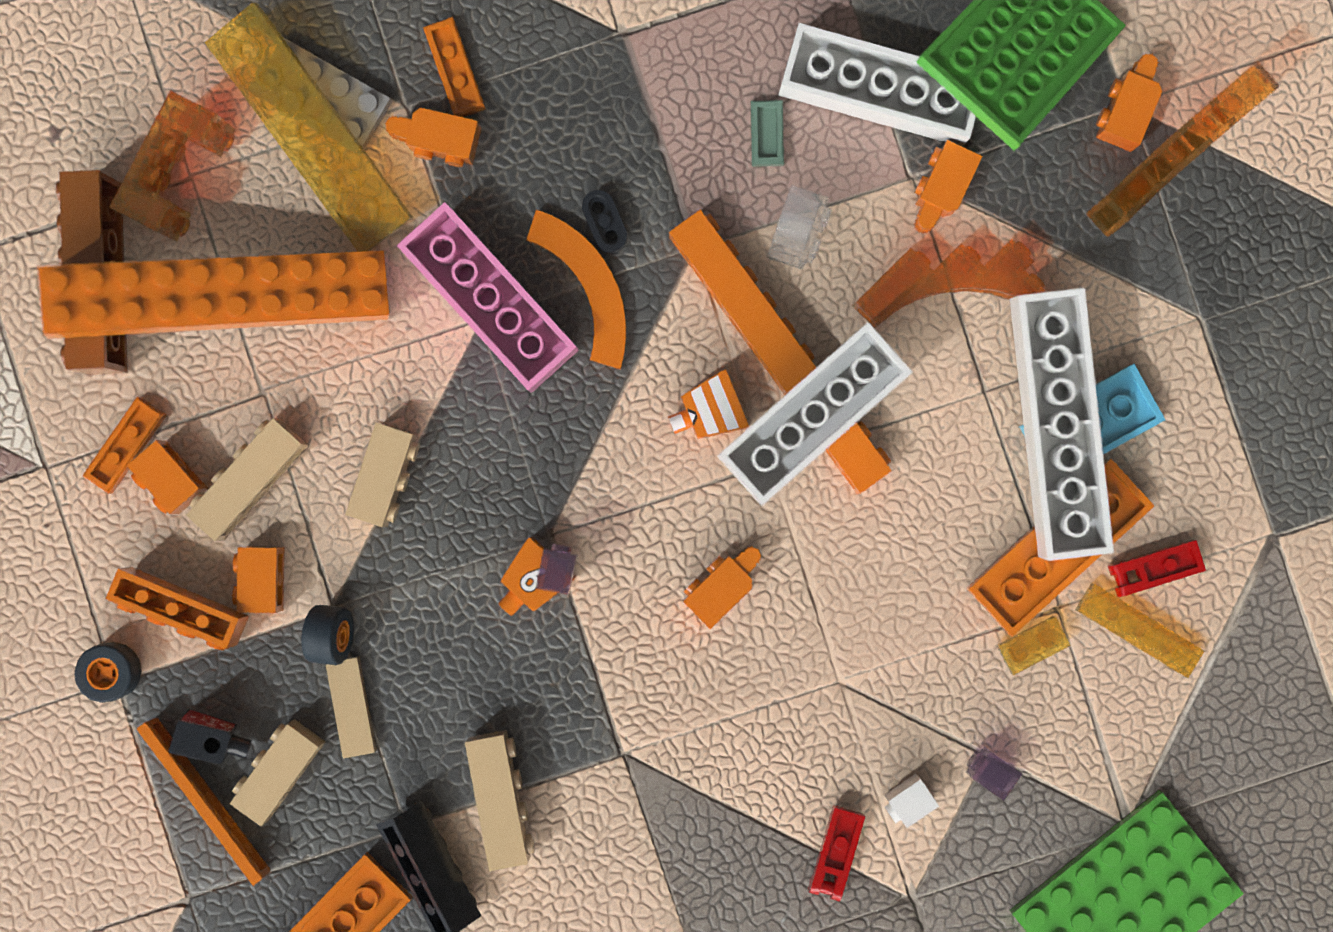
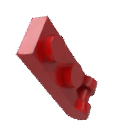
[1108,540,1206,597]
[808,805,866,902]

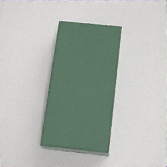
[750,100,784,167]

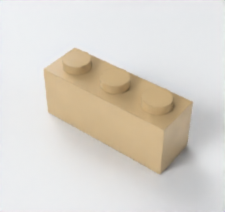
[345,423,420,527]
[230,720,325,826]

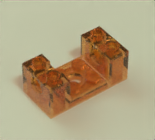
[109,90,235,242]

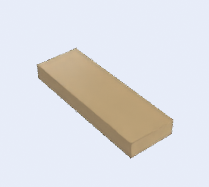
[326,656,377,758]

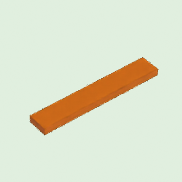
[136,718,270,886]

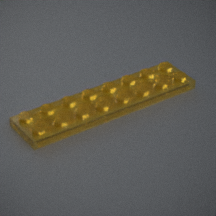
[204,2,413,252]

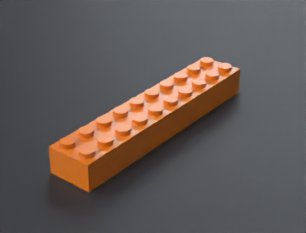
[38,250,389,339]

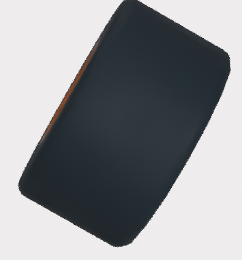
[301,605,354,665]
[74,642,142,703]

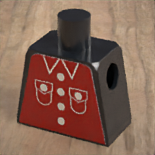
[169,709,252,764]

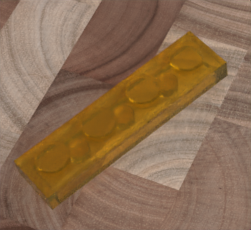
[1075,583,1205,678]

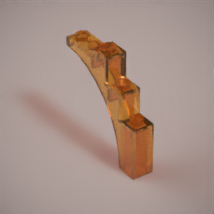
[1086,61,1280,238]
[852,239,1046,328]

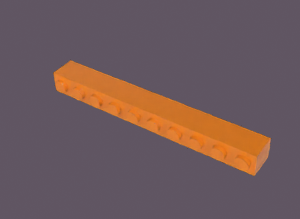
[669,209,892,494]

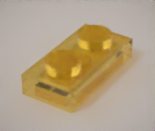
[996,616,1071,675]

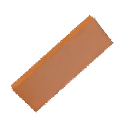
[423,17,486,117]
[82,396,167,494]

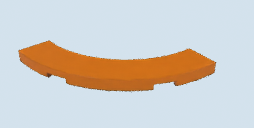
[527,209,626,370]

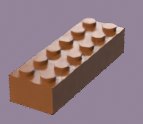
[56,170,128,375]

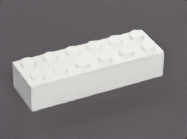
[779,23,976,147]
[717,322,912,505]

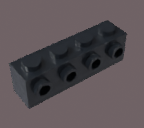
[376,800,482,932]

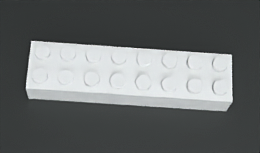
[1010,288,1114,561]

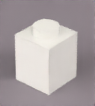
[884,773,939,828]

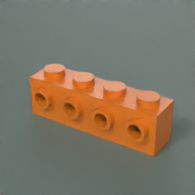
[105,567,249,651]

